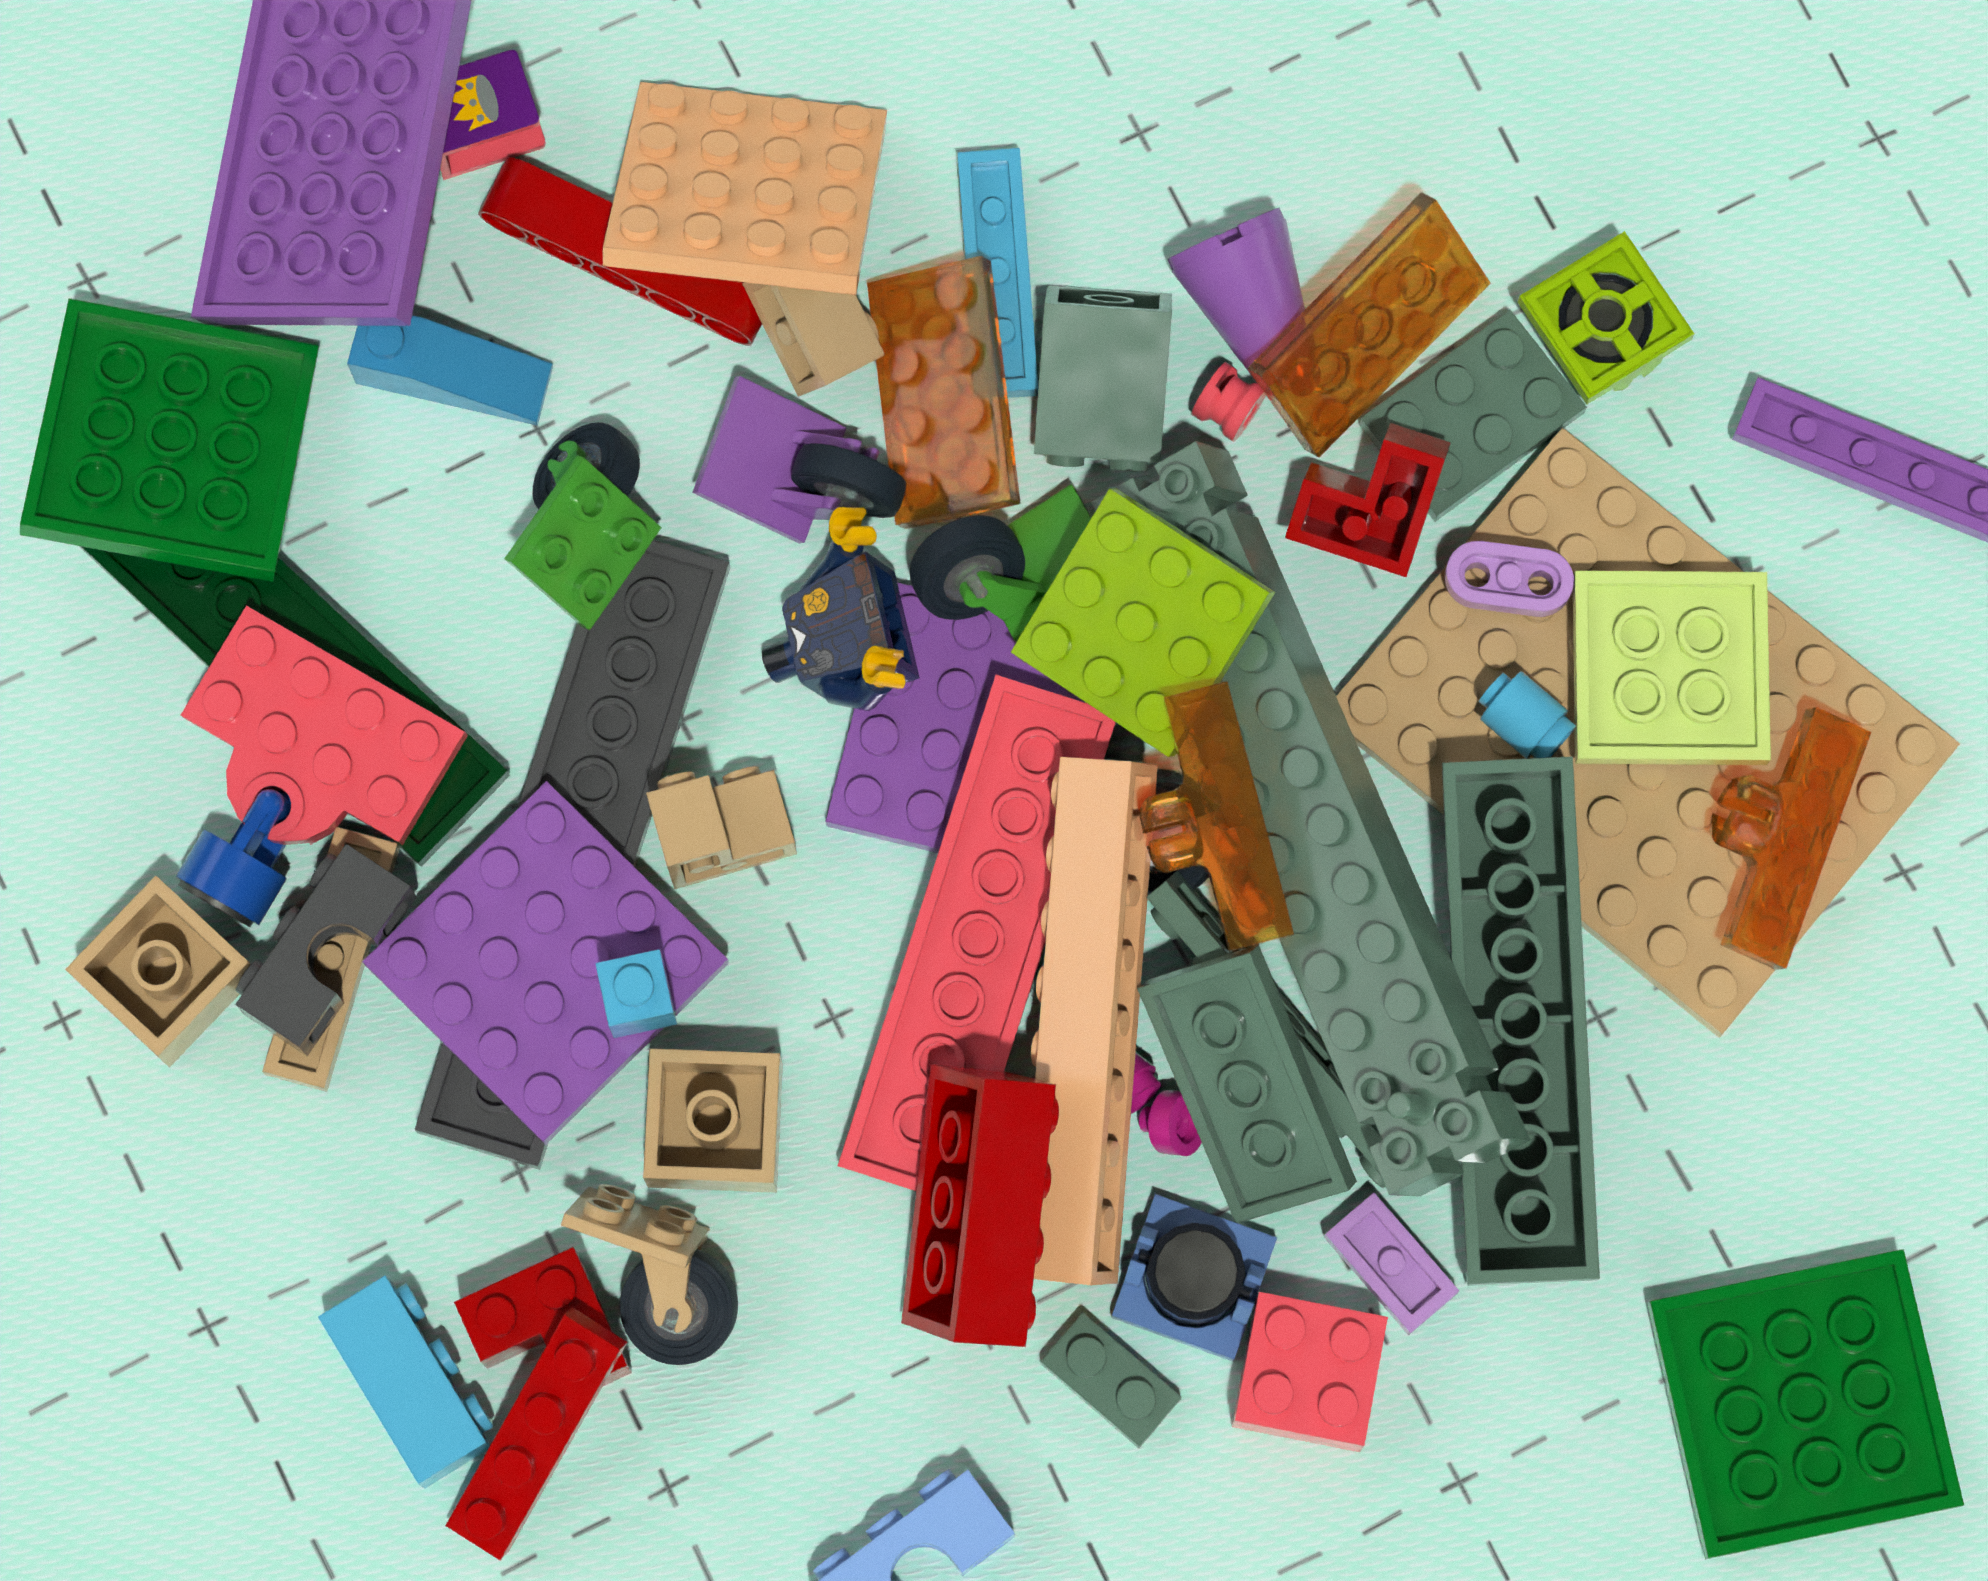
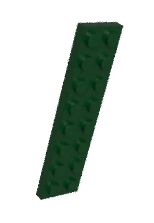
[79,546,510,867]

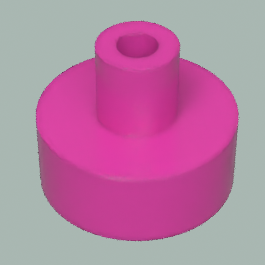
[1139,1089,1202,1156]

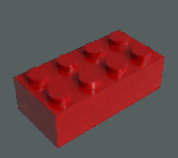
[901,1065,1059,1347]

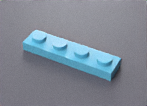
[957,148,1039,400]

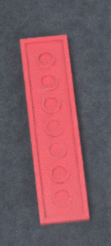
[838,675,1116,1191]

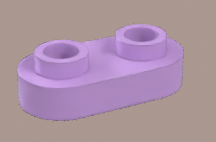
[1445,541,1574,617]

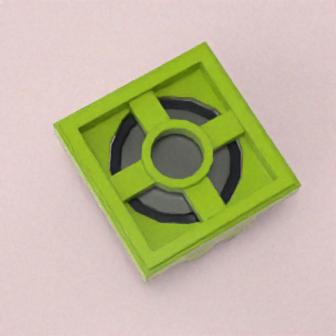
[1517,231,1695,405]

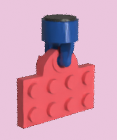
[176,606,468,928]

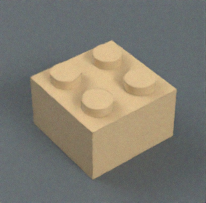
[65,875,251,1068]
[643,1049,783,1193]

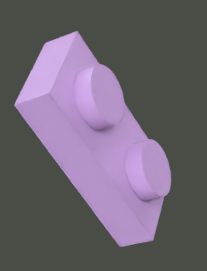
[1324,1193,1459,1335]

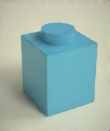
[595,949,677,1038]

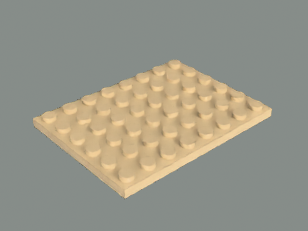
[1336,427,1960,1038]

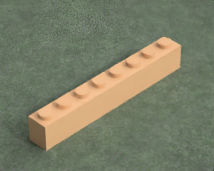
[1031,757,1158,1285]

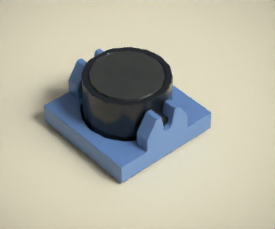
[1111,1194,1277,1362]

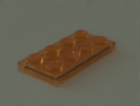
[1247,192,1491,458]
[867,256,1021,529]

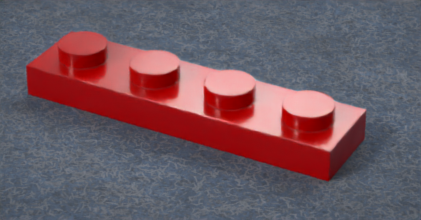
[445,1307,628,1560]

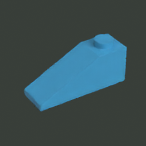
[347,315,553,426]

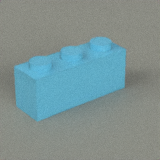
[318,1276,494,1489]

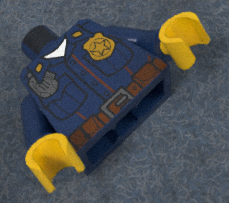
[762,507,920,711]

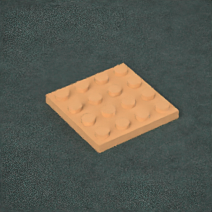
[603,82,887,295]

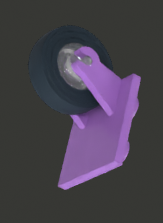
[692,376,907,544]

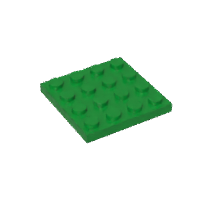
[20,298,319,582]
[1647,1249,1964,1560]

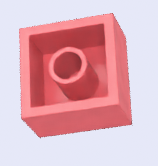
[1232,1292,1388,1452]

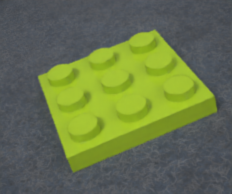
[1011,488,1275,757]

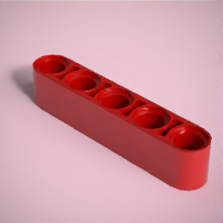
[478,157,762,346]

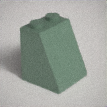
[1034,285,1172,472]

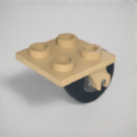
[561,1184,738,1365]

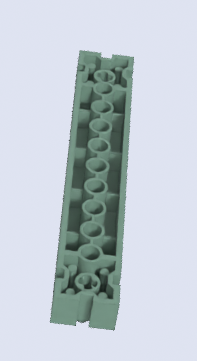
[1092,441,1530,1196]

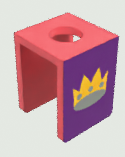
[440,49,546,180]

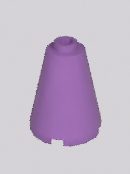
[1168,207,1315,390]

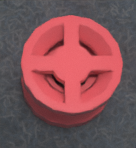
[1191,362,1268,442]

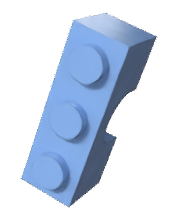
[813,1469,1015,1581]

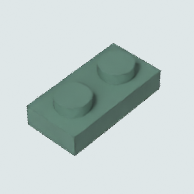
[1040,1313,1182,1448]

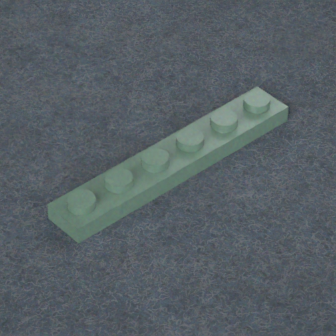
[1147,870,1385,1188]

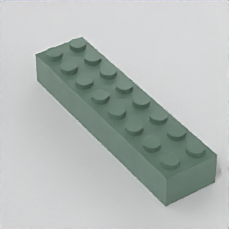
[1442,757,1600,1286]

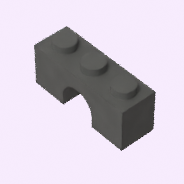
[235,844,417,1057]

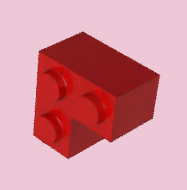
[1285,423,1451,577]
[454,1247,632,1386]

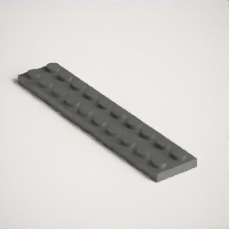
[415,540,730,1170]

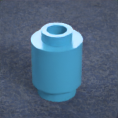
[1479,671,1576,759]

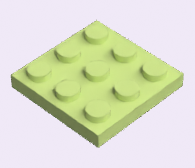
[1573,571,1771,765]

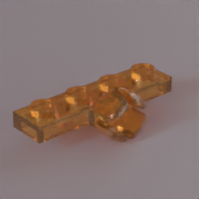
[1140,681,1294,952]
[1709,707,1871,970]

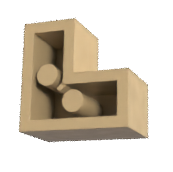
[646,766,797,889]

